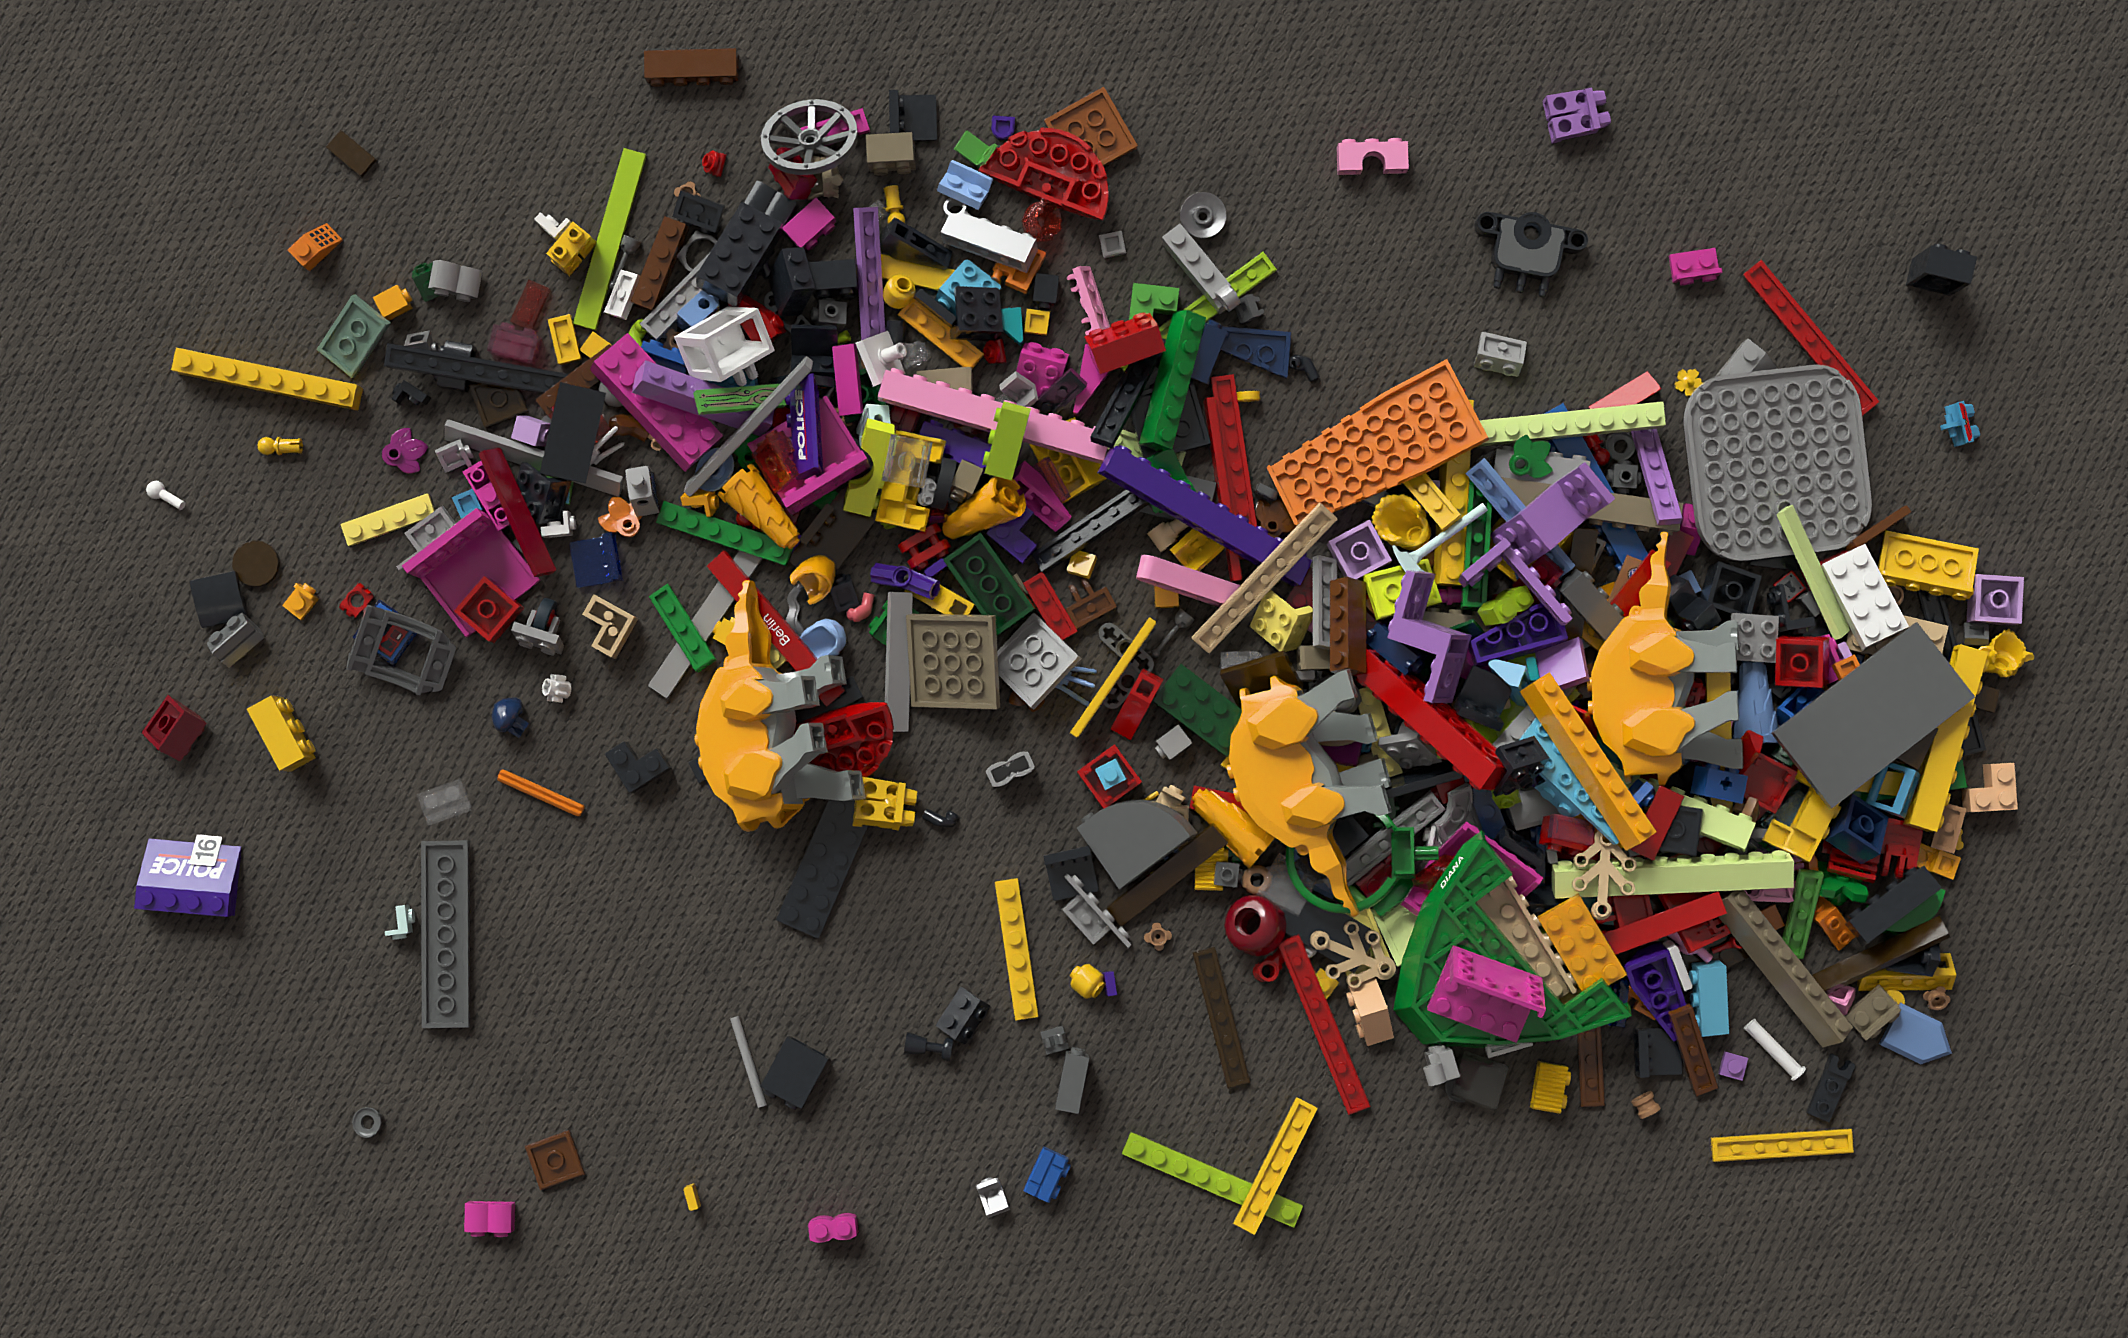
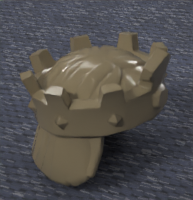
[804,155,843,200]

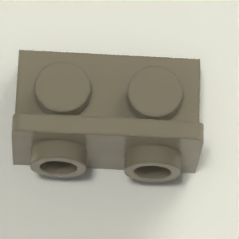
[1844,984,1901,1041]

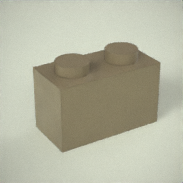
[950,459,983,503]

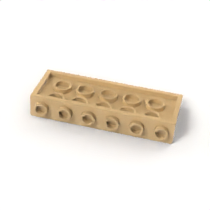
[1477,876,1577,999]

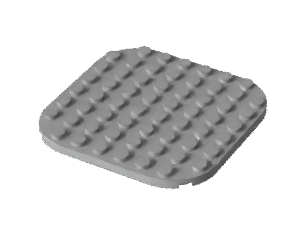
[1684,365,1872,561]

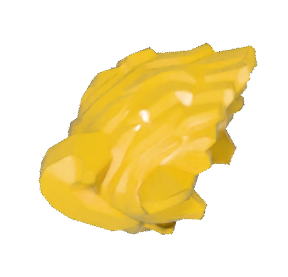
[1978,629,2034,678]

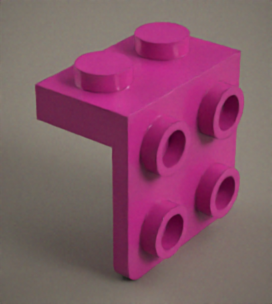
[1016,342,1069,397]

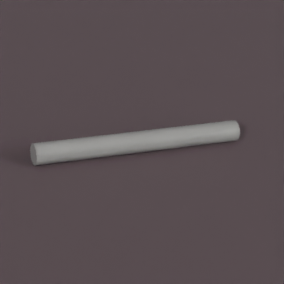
[730,1016,767,1108]

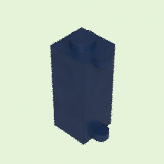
[1191,320,1230,385]
[1366,622,1428,676]

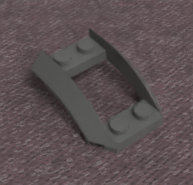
[346,605,456,695]

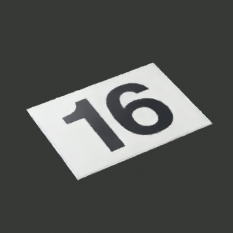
[189,835,222,866]

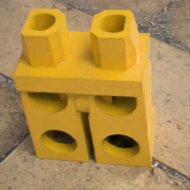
[546,222,596,277]
[852,777,917,830]

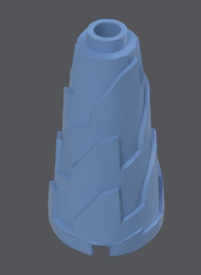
[1732,661,1778,744]

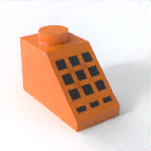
[288,223,343,271]

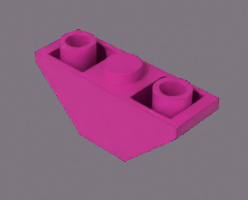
[463,461,510,531]

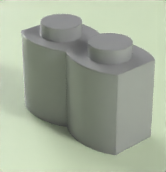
[428,260,482,302]
[986,752,1035,787]

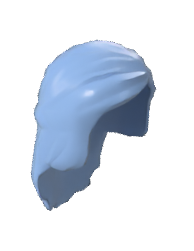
[800,619,846,658]

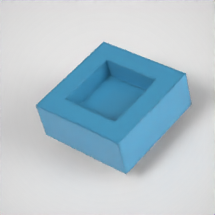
[452,489,484,519]

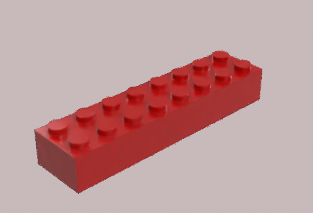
[1355,649,1507,791]

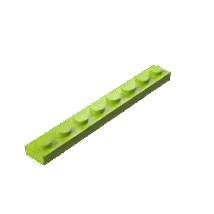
[1122,1132,1303,1227]

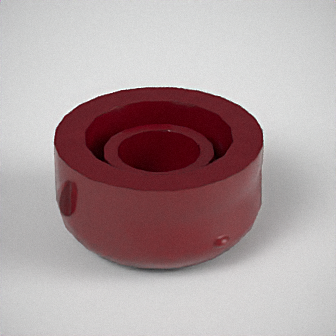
[1224,895,1286,956]

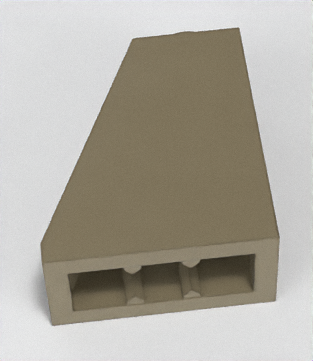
[917,367,973,394]
[1296,646,1330,671]

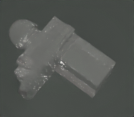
[898,341,932,369]

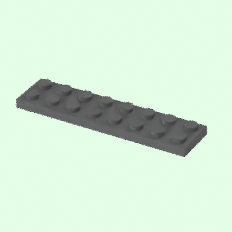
[421,840,470,1028]

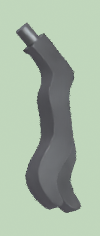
[785,583,804,637]

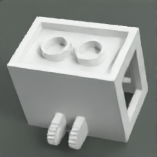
[674,306,775,387]

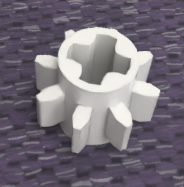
[542,674,571,703]

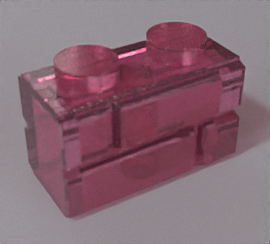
[487,322,542,365]

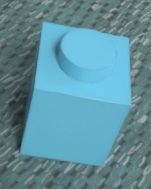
[1095,758,1127,790]

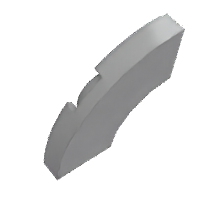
[1434,782,1473,844]

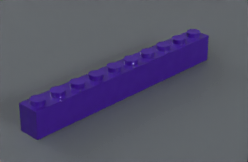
[1097,445,1312,586]

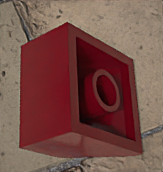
[142,695,207,762]

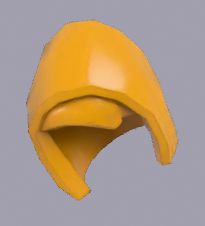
[790,555,835,605]

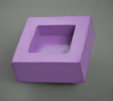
[1718,1051,1748,1081]

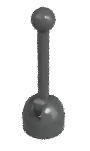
[609,235,641,290]
[1151,608,1195,658]

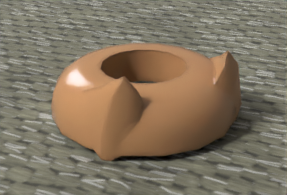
[1242,865,1272,895]

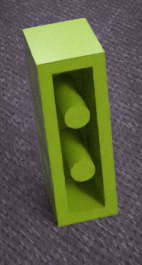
[982,401,1031,481]

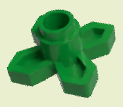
[1818,861,1868,906]

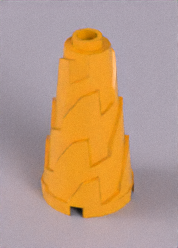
[718,464,800,549]
[942,476,1026,540]
[1191,789,1275,868]

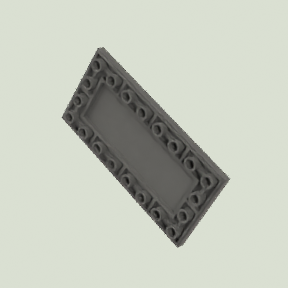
[1771,622,1975,809]

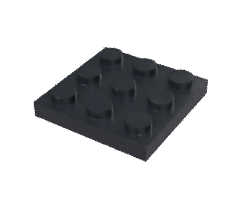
[1130,378,1211,459]

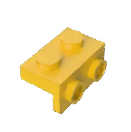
[1170,529,1225,571]

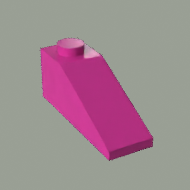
[1073,344,1109,416]
[1013,460,1071,532]

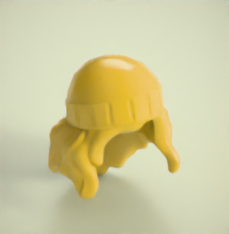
[1371,494,1431,550]

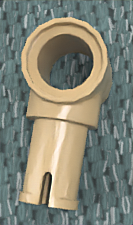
[1147,519,1188,552]

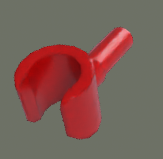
[1711,935,1743,954]

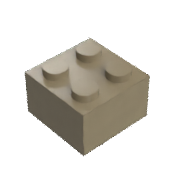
[866,132,916,176]

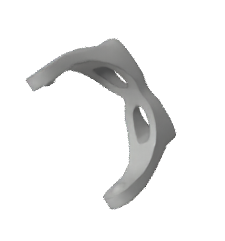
[677,230,717,272]

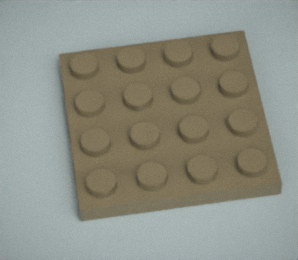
[906,614,1000,709]

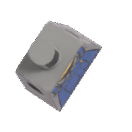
[625,466,659,517]

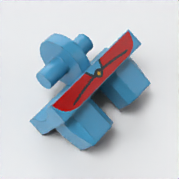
[1940,401,1980,447]

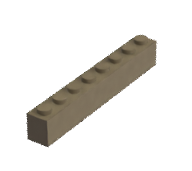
[1496,477,1683,536]
[1719,890,1853,1047]

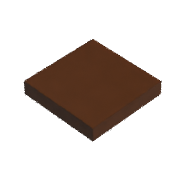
[525,1130,585,1190]

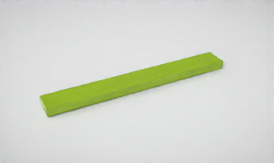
[573,148,647,331]
[1120,252,1277,372]

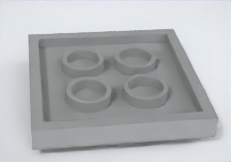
[997,612,1082,709]

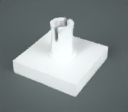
[856,331,906,386]

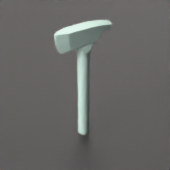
[1392,503,1488,572]

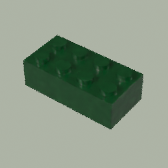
[943,533,1037,636]
[1152,664,1242,757]

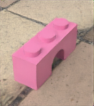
[1337,138,1409,175]

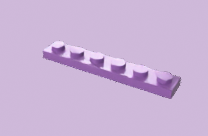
[853,207,885,340]
[1631,429,1682,525]

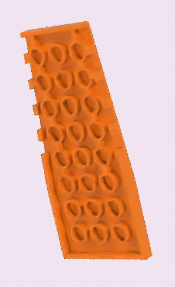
[1267,359,1489,527]

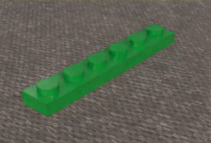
[656,501,793,567]

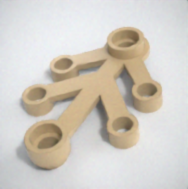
[1572,831,1637,920]
[1310,921,1396,988]

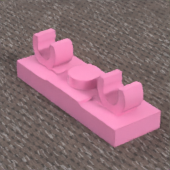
[1067,266,1110,335]

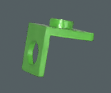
[954,131,998,167]

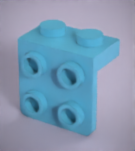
[935,260,1001,318]

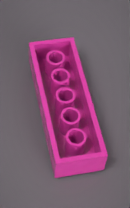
[590,333,723,472]

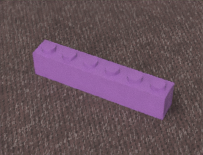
[632,360,775,437]

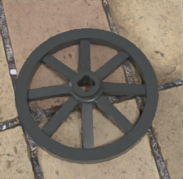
[761,99,858,175]

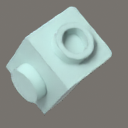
[385,905,415,940]

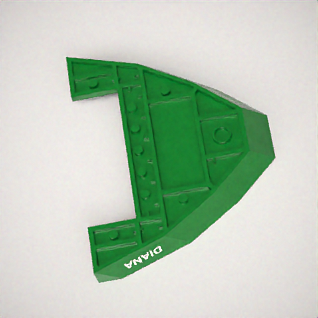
[1393,830,1632,1048]

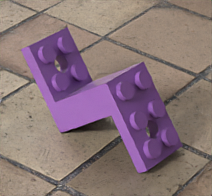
[1490,462,1615,565]
[1388,570,1472,703]

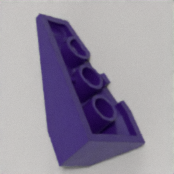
[1624,942,1686,1041]

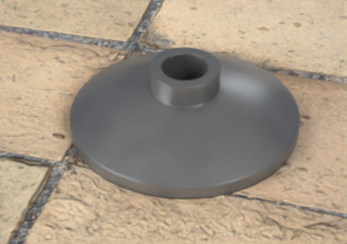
[1180,192,1226,238]

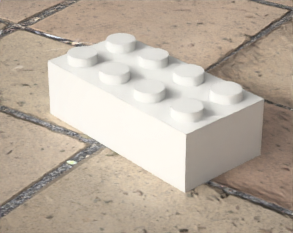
[1821,544,1909,651]

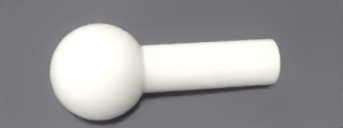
[146,481,185,510]

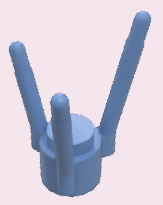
[1055,666,1097,707]

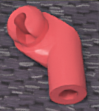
[847,593,875,622]

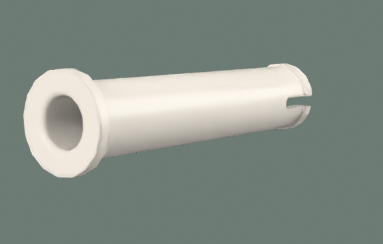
[1744,1019,1806,1081]

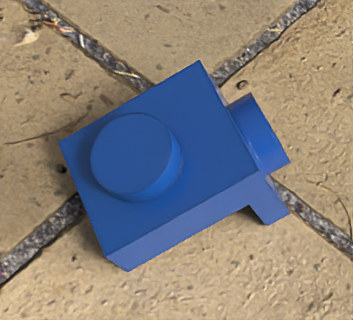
[1628,779,1656,810]

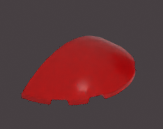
[978,128,1109,221]
[794,702,894,777]

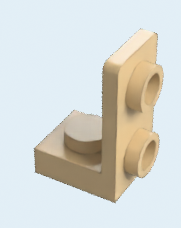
[1156,785,1185,805]

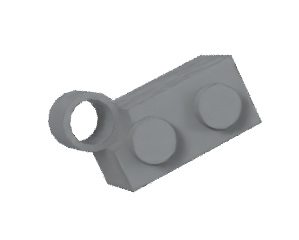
[1423,1044,1460,1086]

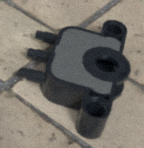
[1474,212,1588,298]

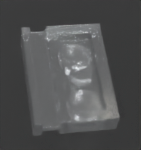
[417,779,473,826]

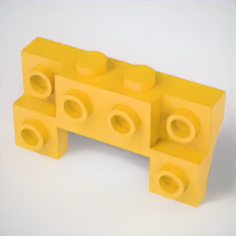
[875,430,946,532]
[1762,769,1841,862]

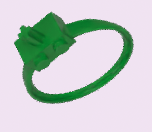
[1286,814,1439,914]

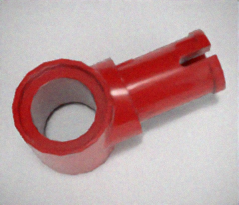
[1253,948,1285,982]

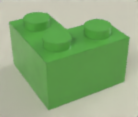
[1129,283,1179,320]

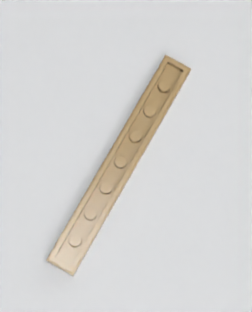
[1192,502,1338,654]

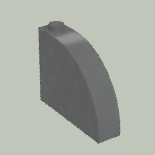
[1077,800,1197,889]

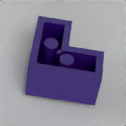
[986,506,1037,565]

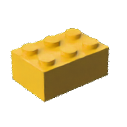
[247,695,316,771]

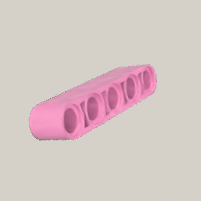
[1136,555,1240,607]

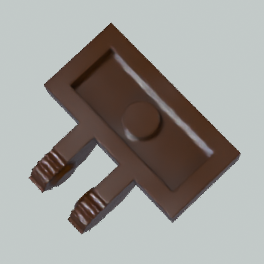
[1065,578,1117,629]

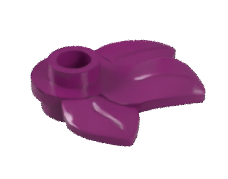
[382,428,428,473]

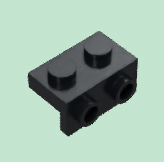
[935,987,990,1044]

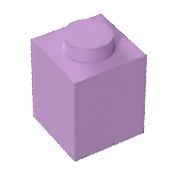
[511,416,551,446]

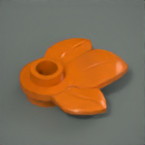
[598,497,642,537]

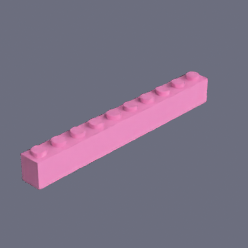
[878,368,1108,464]

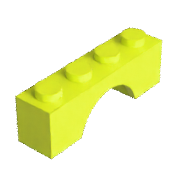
[843,418,898,517]

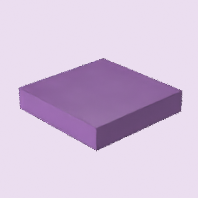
[1535,637,1590,690]

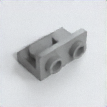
[1474,332,1527,377]

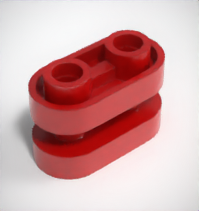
[898,523,951,572]

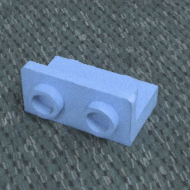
[937,160,993,210]

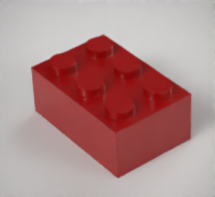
[1084,312,1166,374]

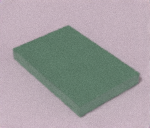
[316,294,391,378]

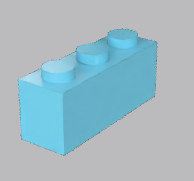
[1689,960,1729,1037]

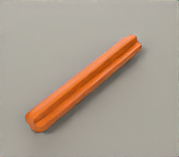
[497,770,585,816]

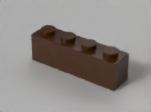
[644,48,739,87]
[631,216,689,312]
[1330,577,1366,676]

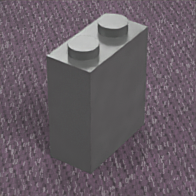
[1055,1047,1089,1114]

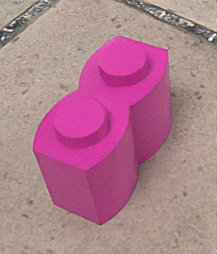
[464,1201,515,1237]
[808,1213,858,1243]

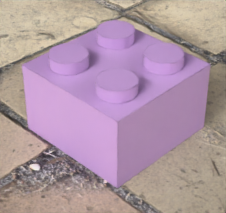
[1327,520,1392,580]
[1967,574,2024,626]

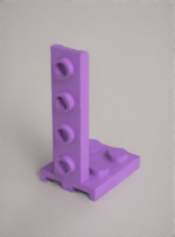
[1458,538,1573,626]

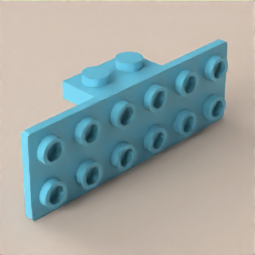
[1519,717,1619,845]

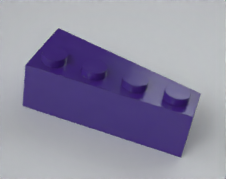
[919,420,994,479]
[1468,597,1568,668]

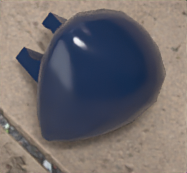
[491,698,529,738]

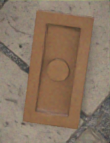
[1931,804,1967,854]

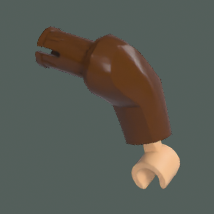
[596,414,662,451]

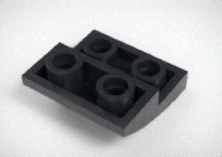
[190,571,248,628]

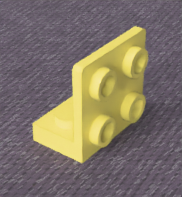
[1250,590,1313,652]

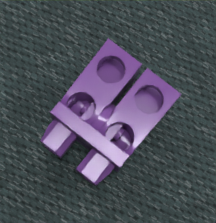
[1542,88,1611,143]

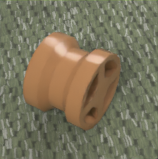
[1631,1091,1661,1119]

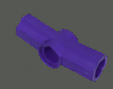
[870,563,940,600]

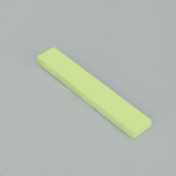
[1777,504,1850,640]

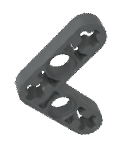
[1099,623,1154,709]

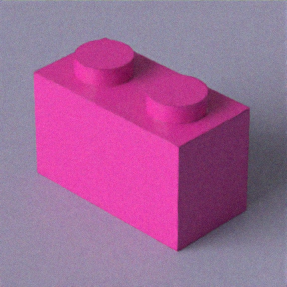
[783,198,836,251]

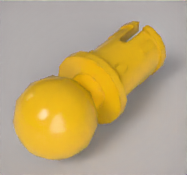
[884,185,905,224]
[257,437,303,455]

